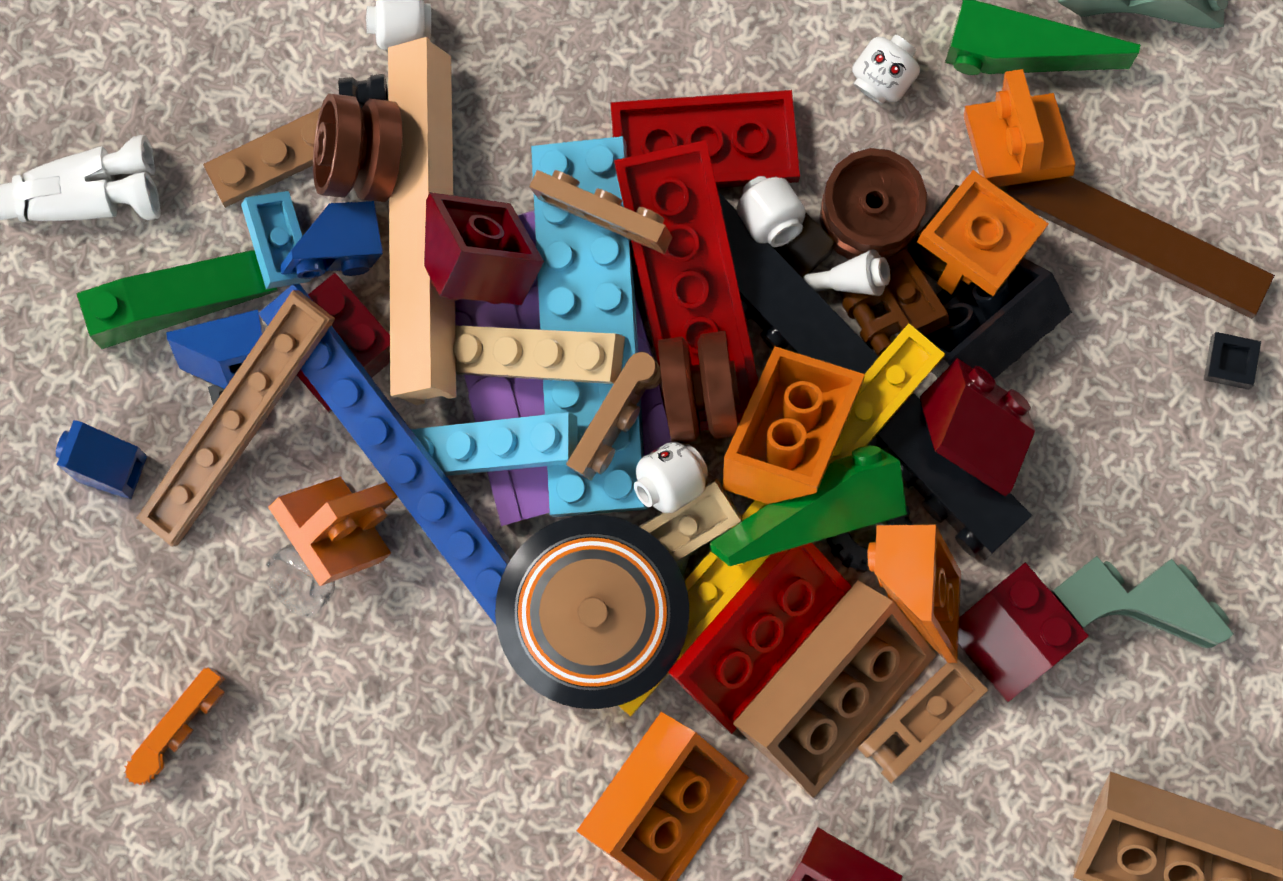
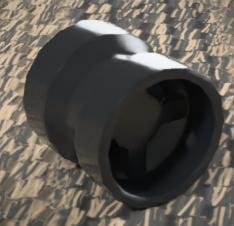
[338,74,388,109]

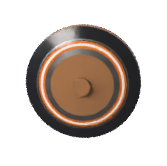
[495,515,689,709]

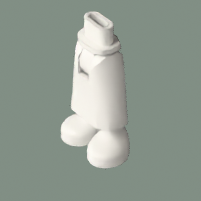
[0,135,161,222]

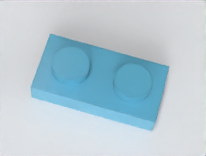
[241,191,312,289]

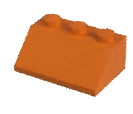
[723,346,865,504]
[868,525,961,663]
[576,712,749,881]

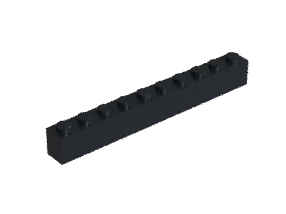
[718,191,1032,560]

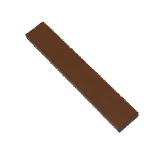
[1006,176,1275,319]

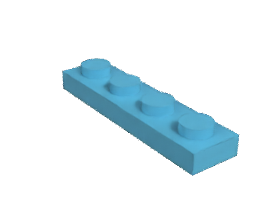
[411,412,577,476]

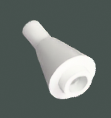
[804,249,890,296]

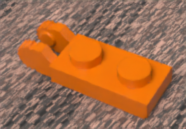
[124,667,225,785]

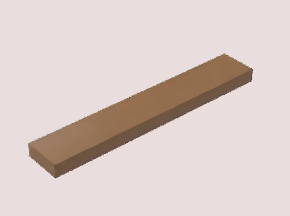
[136,290,335,547]

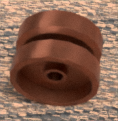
[313,93,402,202]
[819,148,927,260]
[658,331,740,444]

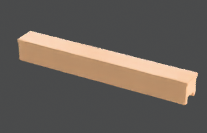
[388,37,456,405]

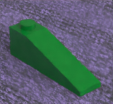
[945,0,1141,75]
[76,250,278,349]
[710,446,907,566]

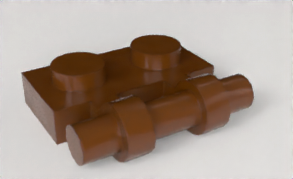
[839,249,950,357]

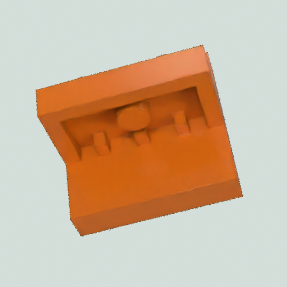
[964,69,1076,187]
[917,170,1049,296]
[268,476,398,586]

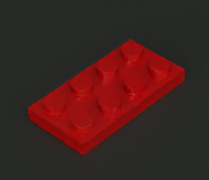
[610,90,800,188]
[668,543,852,734]

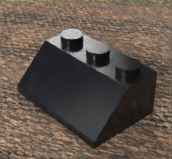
[897,258,1072,379]

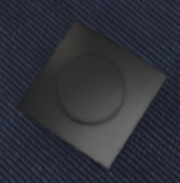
[1204,332,1261,390]

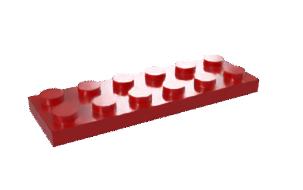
[614,140,758,431]

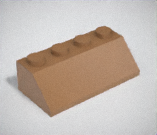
[733,580,937,798]
[1073,771,1283,881]

